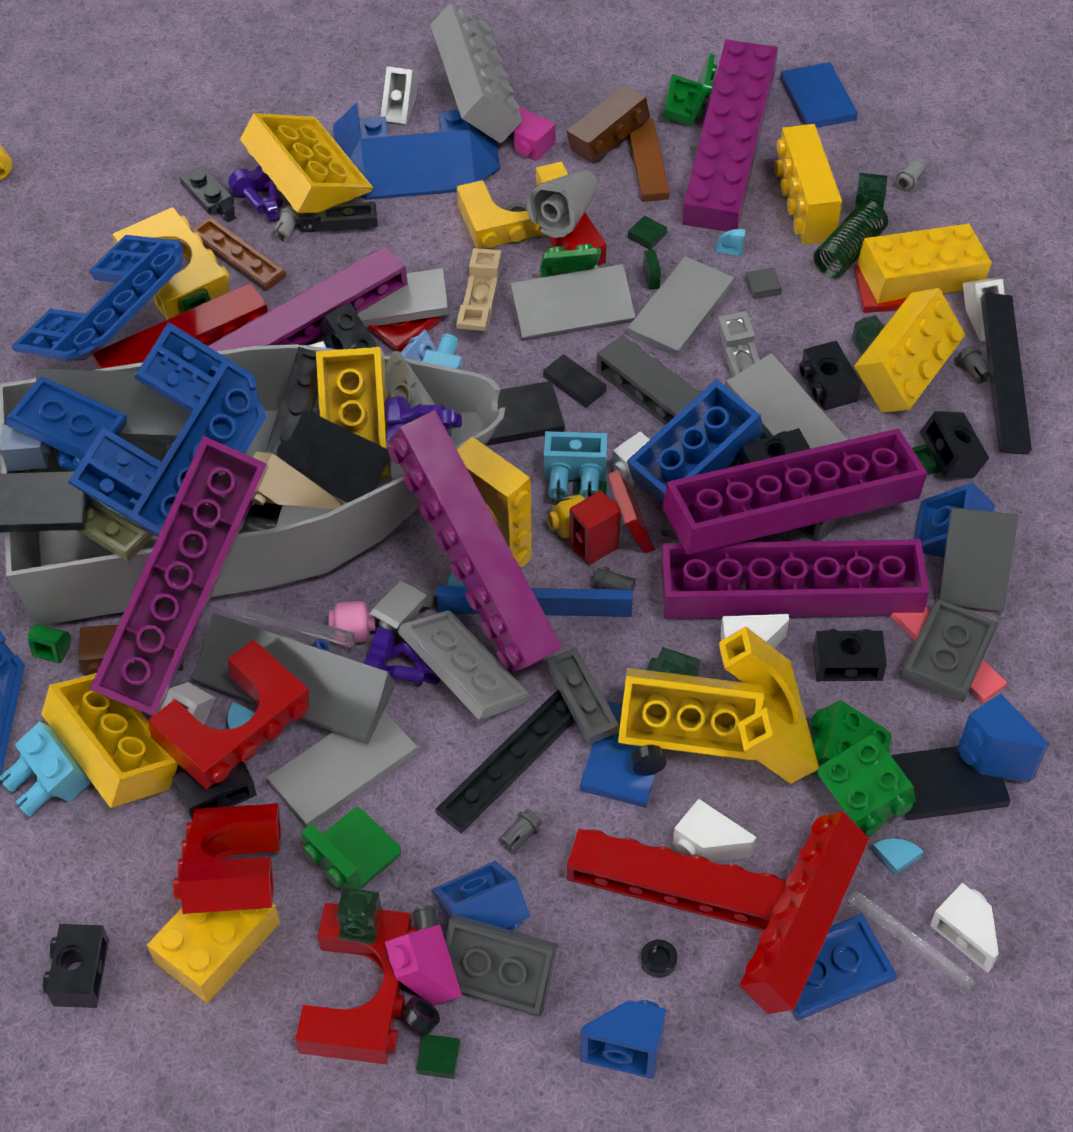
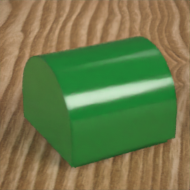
[27,624,71,664]

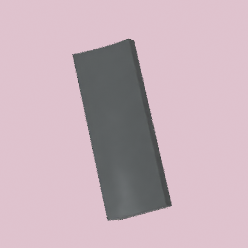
[36,368,191,444]
[190,613,396,744]

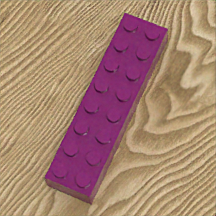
[683,39,778,232]
[388,410,562,673]
[663,428,927,555]
[90,436,268,716]
[661,539,929,619]

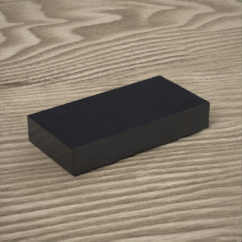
[543,354,607,408]

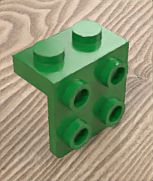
[662,53,717,127]
[539,244,601,278]
[810,700,892,774]
[817,735,916,835]
[301,807,401,897]

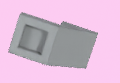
[371,580,437,632]

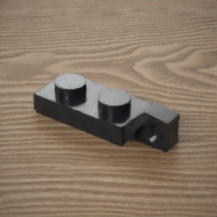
[180,166,237,223]
[299,202,378,232]

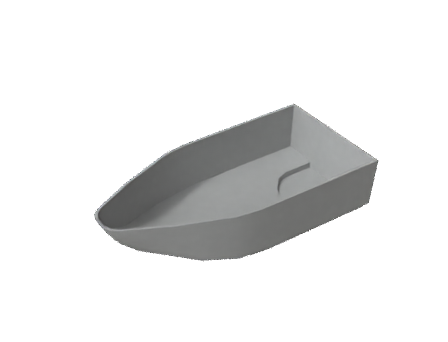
[0,344,505,625]

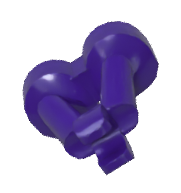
[228,165,283,222]
[385,396,462,449]
[364,626,440,685]

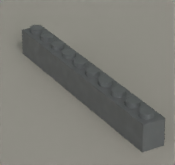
[597,335,843,541]

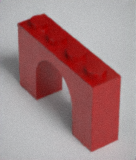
[148,639,309,789]
[173,803,282,914]
[295,903,417,1065]

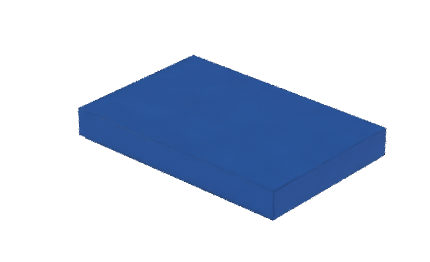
[780,62,858,128]
[6,376,128,460]
[580,701,664,808]
[793,913,897,1021]

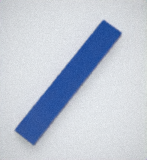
[437,586,633,617]

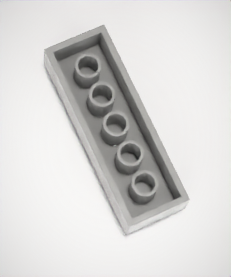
[430,3,522,143]

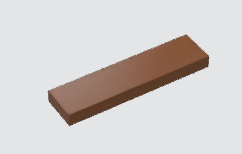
[628,118,670,202]
[191,217,287,292]

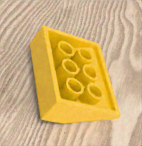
[240,113,373,213]

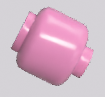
[329,601,376,643]

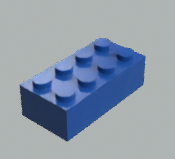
[627,379,764,505]

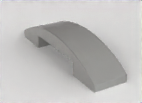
[718,311,760,377]

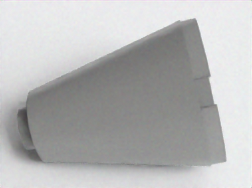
[527,170,598,238]

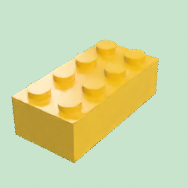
[774,124,842,245]
[857,223,992,303]
[854,288,966,413]
[316,347,392,480]
[618,668,764,760]
[41,673,178,808]

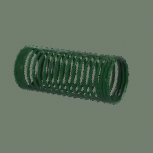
[813,201,889,278]

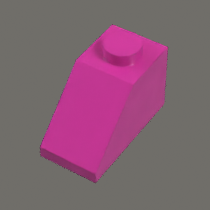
[511,106,556,162]
[385,924,462,1006]

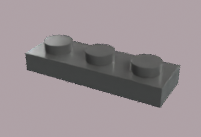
[546,647,620,745]

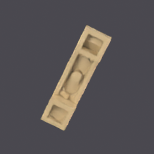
[456,248,501,331]

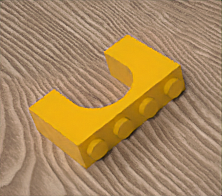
[456,161,568,249]
[112,207,230,320]
[457,437,532,567]
[718,626,819,784]

